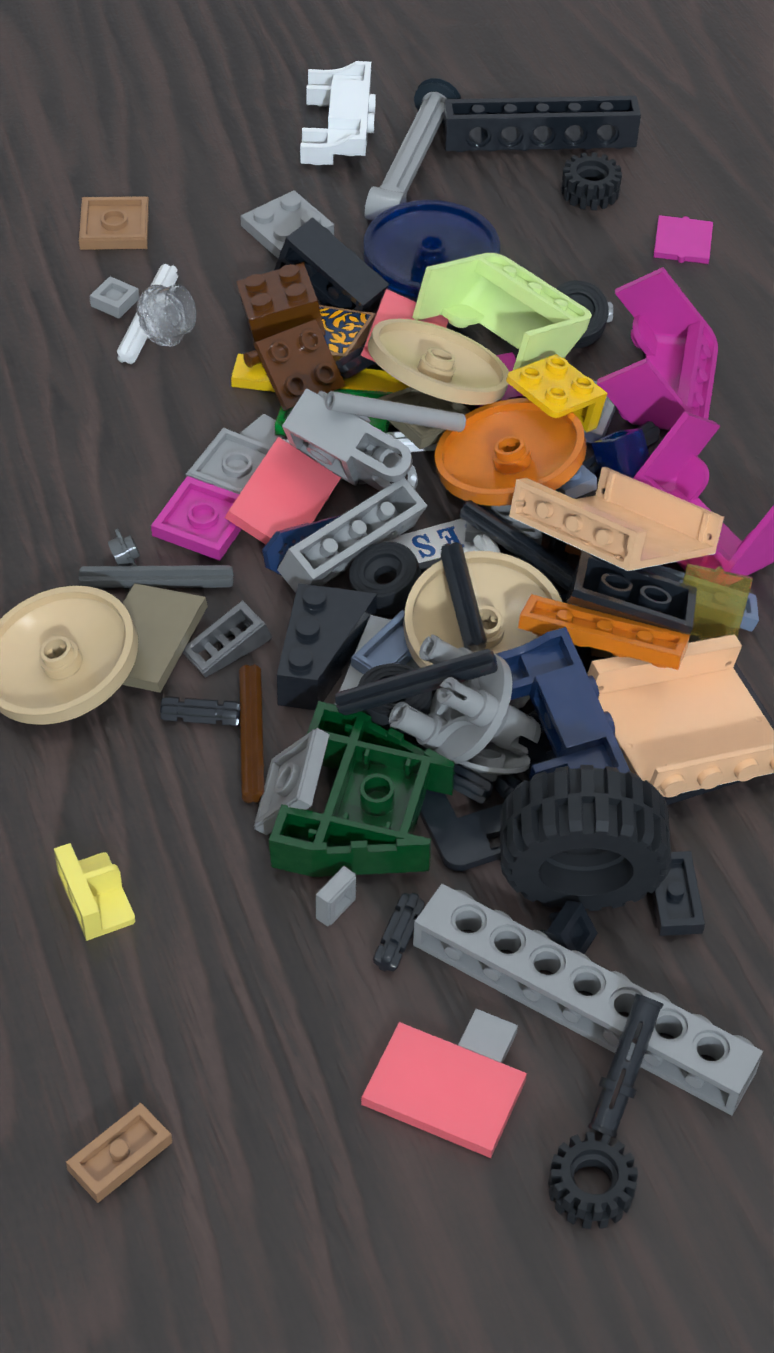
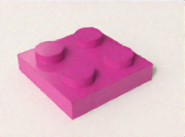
[151,476,242,561]

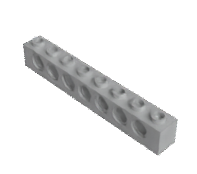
[413,884,763,1116]

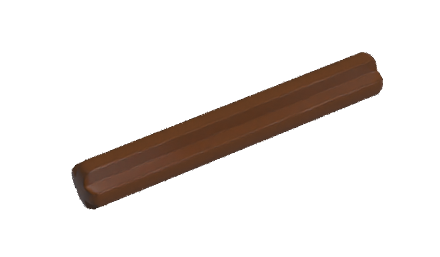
[239,664,264,803]

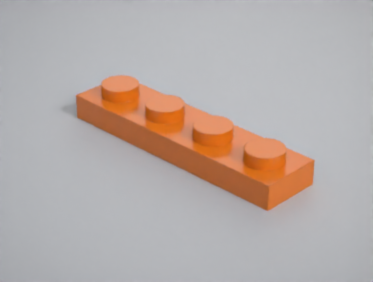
[518,594,690,670]

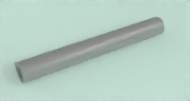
[326,391,466,432]

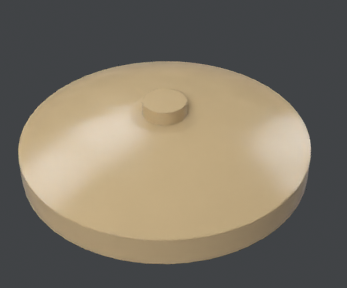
[368,319,509,405]
[404,551,562,668]
[0,586,138,725]

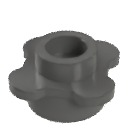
[108,528,141,566]

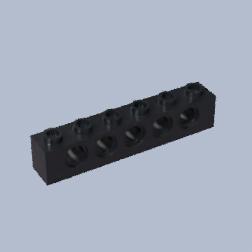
[443,96,641,152]

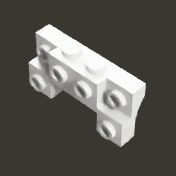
[300,61,376,165]

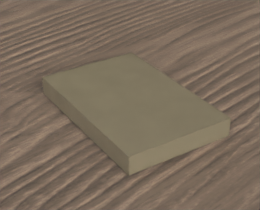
[122,583,208,693]

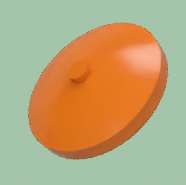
[435,398,587,506]

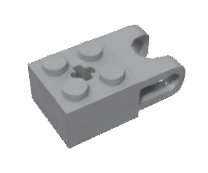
[282,388,418,491]

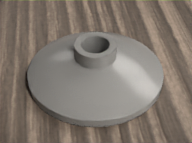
[459,742,530,781]

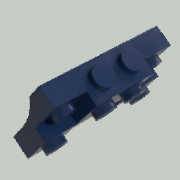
[496,627,630,780]

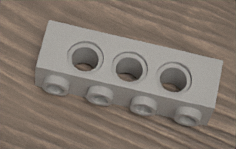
[277,477,428,593]

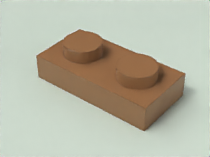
[66,1103,172,1203]

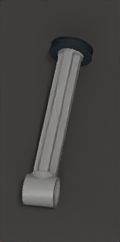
[365,78,461,226]

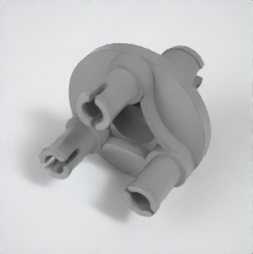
[389,634,541,764]

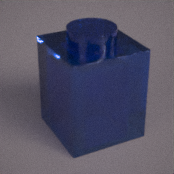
[591,429,650,478]

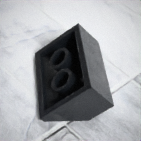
[565,551,697,635]

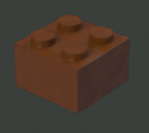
[236,263,326,343]

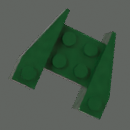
[269,701,455,877]

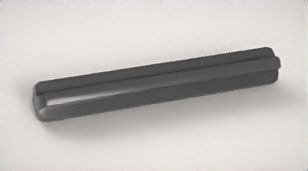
[79,565,234,589]

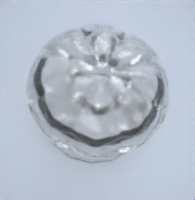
[137,284,196,347]

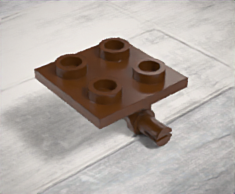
[243,319,346,411]

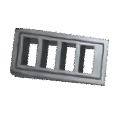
[182,600,272,678]

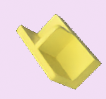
[54,843,135,941]

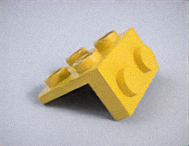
[506,354,607,432]

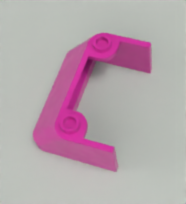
[597,267,718,430]
[633,411,774,586]

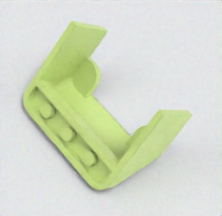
[412,253,592,370]

